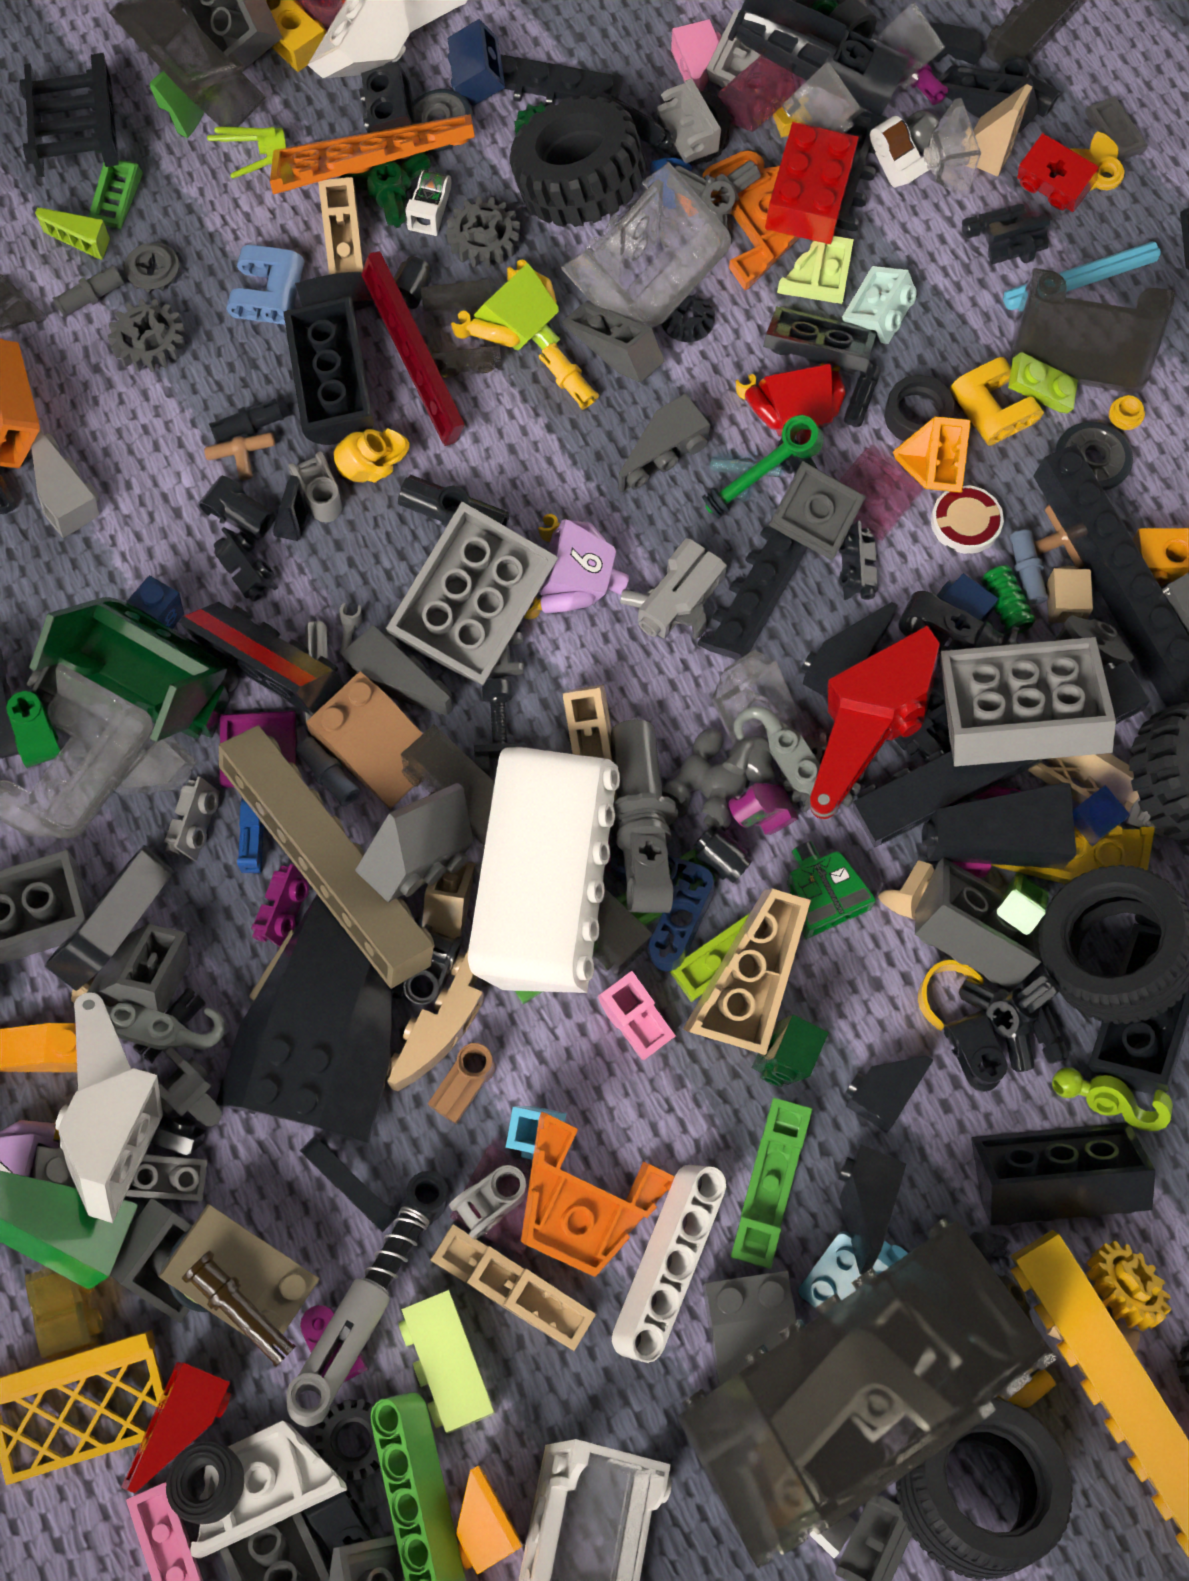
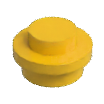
[1108,395,1145,430]

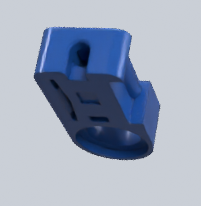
[237,798,264,873]

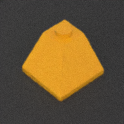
[456,1466,524,1575]

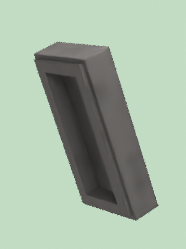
[1085,96,1148,161]

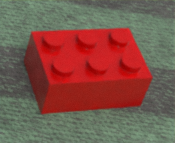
[765,121,859,245]

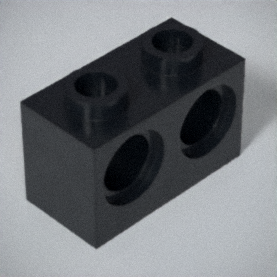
[359,61,416,133]

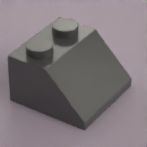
[110,1198,192,1323]

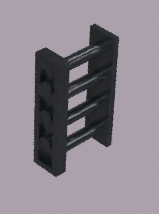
[20,53,119,177]

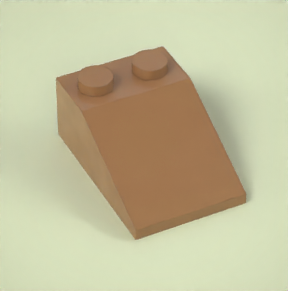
[306,671,443,809]

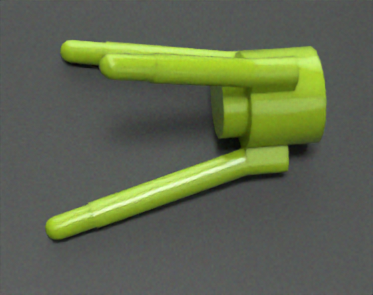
[207,127,286,179]

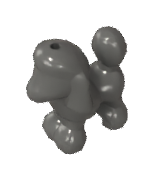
[662,728,775,832]

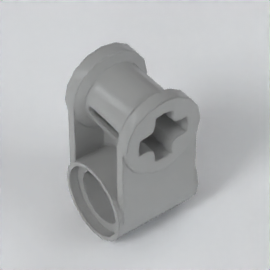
[288,451,343,522]
[449,1165,528,1240]

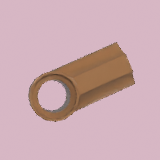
[427,1043,495,1125]

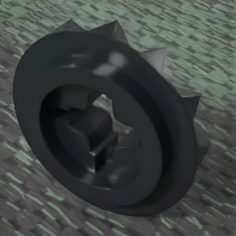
[660,291,715,342]

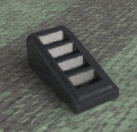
[273,475,308,541]

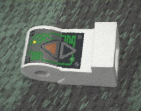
[406,170,451,236]

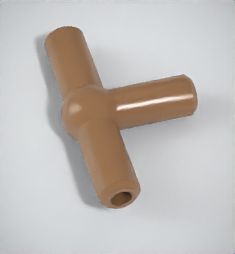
[204,432,276,481]
[1034,505,1085,569]

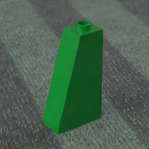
[0,1170,138,1290]

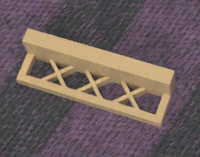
[1028,753,1139,827]

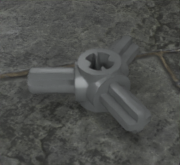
[669,160,761,249]

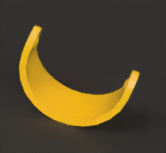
[918,959,984,1031]

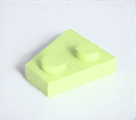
[777,236,854,304]

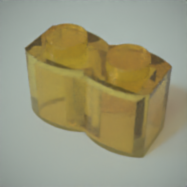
[25,1268,103,1360]

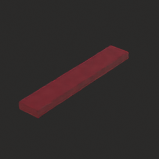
[361,251,465,446]

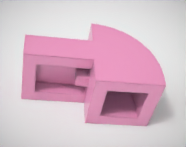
[598,971,676,1060]

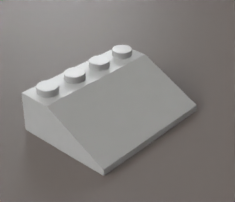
[386,502,558,685]
[941,637,1116,766]

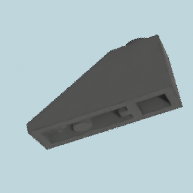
[562,301,665,382]

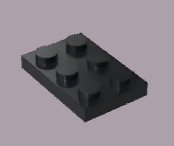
[763,306,876,372]

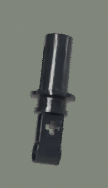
[898,591,1020,655]

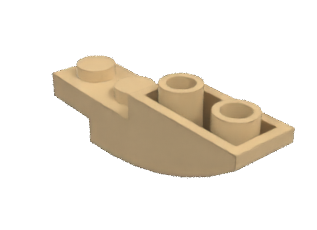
[388,949,484,1091]

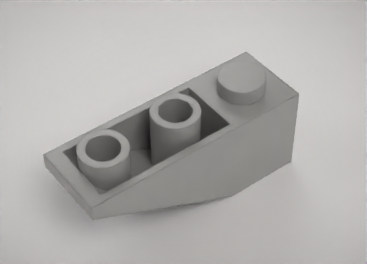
[31,430,100,538]

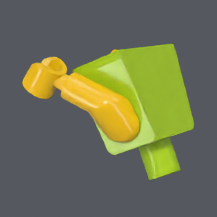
[451,259,560,350]

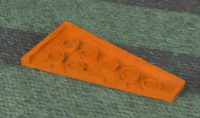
[270,114,475,195]

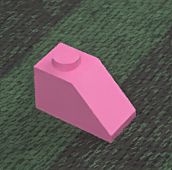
[671,19,721,91]

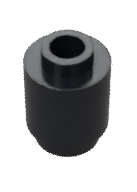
[394,256,432,309]
[694,827,752,883]

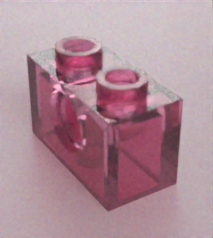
[718,55,796,132]

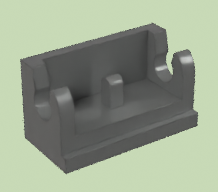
[834,1493,912,1581]

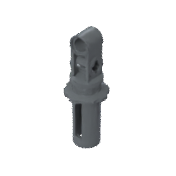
[610,719,678,913]

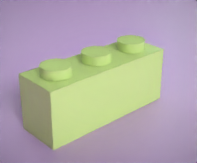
[398,1290,495,1434]

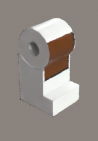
[870,116,932,188]

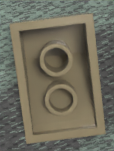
[158,1204,320,1347]

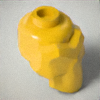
[334,428,409,483]

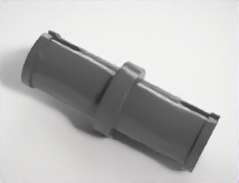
[52,264,125,318]

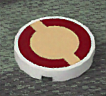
[931,485,1004,554]

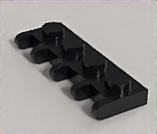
[490,54,623,106]
[836,107,889,231]
[698,527,808,662]

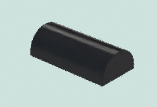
[283,296,374,445]
[1088,923,1189,1094]

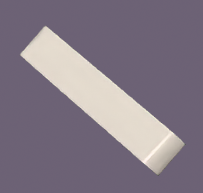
[612,1165,726,1363]

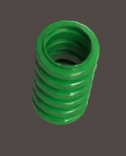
[981,565,1036,634]

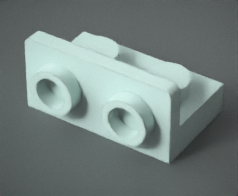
[842,266,916,344]

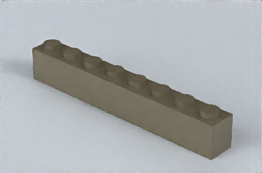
[219,725,434,989]

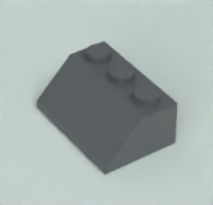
[355,783,473,902]
[915,857,1041,991]

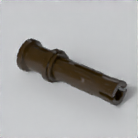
[181,1250,296,1367]

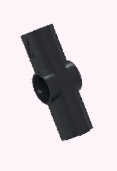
[398,474,509,527]

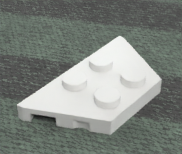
[190,1421,347,1559]

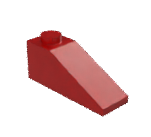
[121,1362,231,1493]

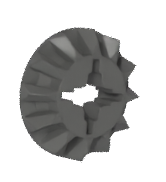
[124,243,180,293]

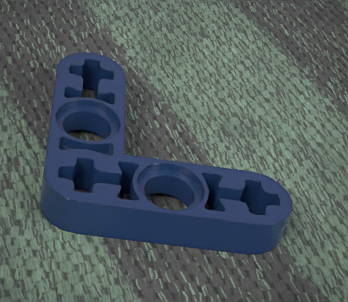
[610,844,715,971]

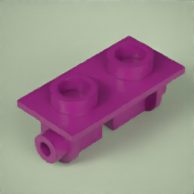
[251,864,309,948]

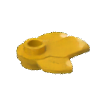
[1070,131,1124,191]

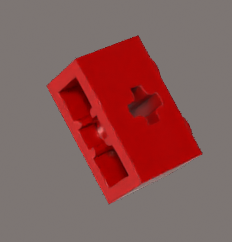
[1017,133,1099,212]

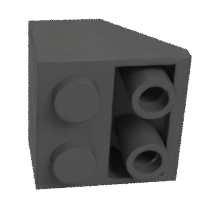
[87,924,190,1013]

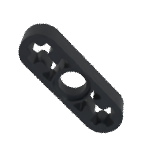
[299,1136,397,1233]

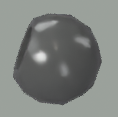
[904,110,943,154]

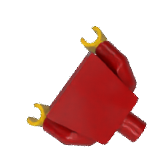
[735,363,846,445]

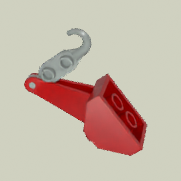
[734,626,940,819]

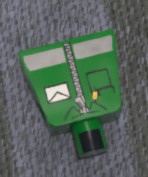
[787,841,876,940]

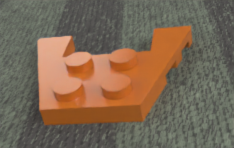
[677,166,800,291]
[521,1112,675,1277]

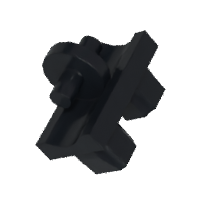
[986,212,1051,265]

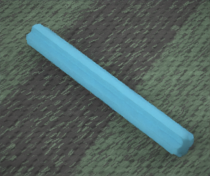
[1002,241,1161,310]

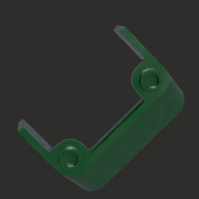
[29,597,228,742]

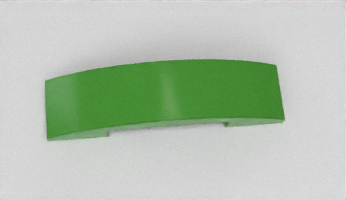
[731,1097,812,1269]

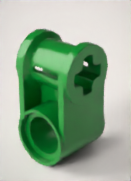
[6,691,64,769]

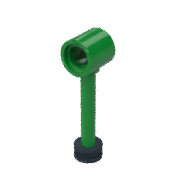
[702,415,824,519]

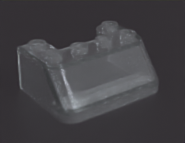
[0,663,153,839]

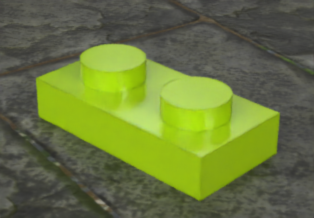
[1008,352,1078,414]

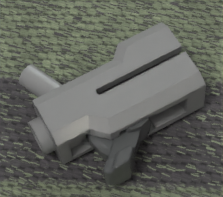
[620,538,727,639]

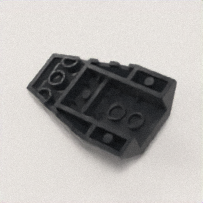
[216,894,394,1143]

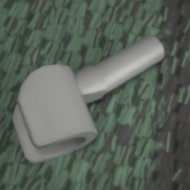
[340,603,363,655]

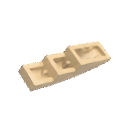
[430,1224,596,1351]

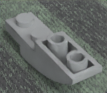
[32,1146,207,1201]

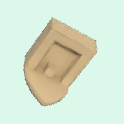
[878,861,934,920]

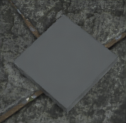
[769,461,866,560]

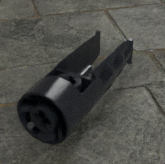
[728,0,909,117]

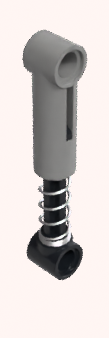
[286,1171,448,1427]

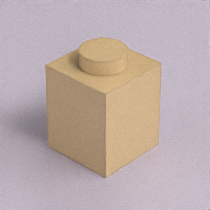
[1046,566,1093,623]

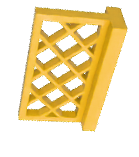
[0,1329,165,1485]

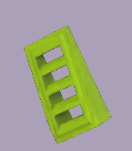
[35,207,110,260]

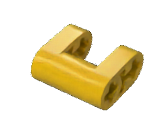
[949,357,1044,446]

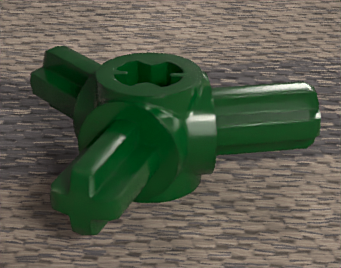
[340,152,431,228]

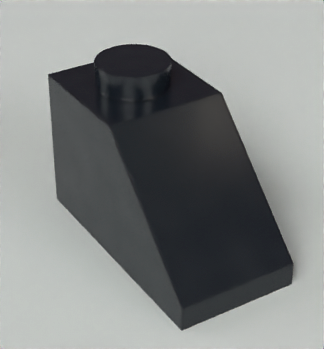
[845,1055,933,1133]

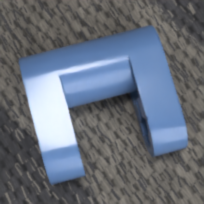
[226,245,304,324]

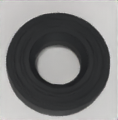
[166,1441,244,1525]

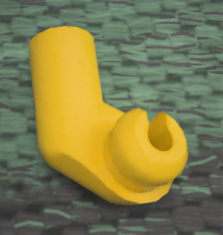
[991,1368,1056,1408]

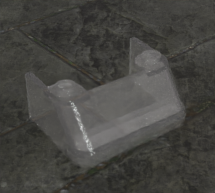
[782,2,945,133]
[561,162,731,328]

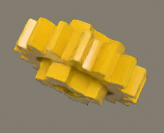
[1086,1241,1171,1331]

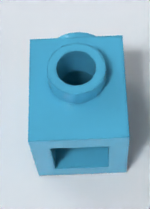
[506,1106,567,1160]

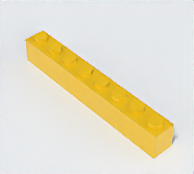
[1010,1230,1189,1558]

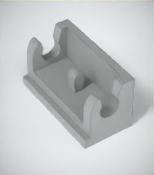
[706,9,761,95]
[657,78,721,163]

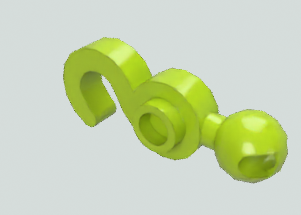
[1052,1067,1173,1132]

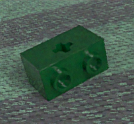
[751,1014,829,1087]

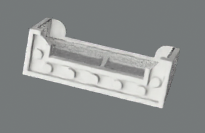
[519,1439,672,1581]

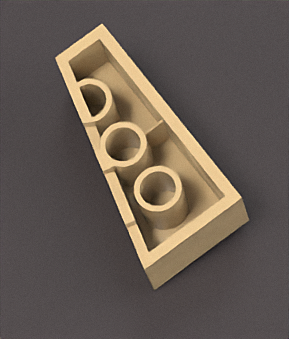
[682,889,811,1055]

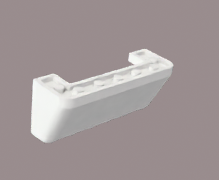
[468,747,620,993]

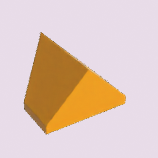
[893,417,970,493]

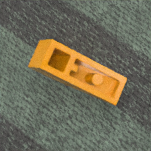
[0,1023,77,1072]

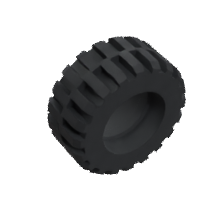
[509,96,646,227]
[1129,699,1189,846]

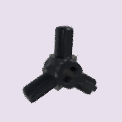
[958,974,1059,1072]

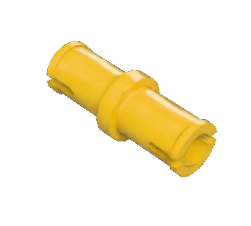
[539,343,599,410]

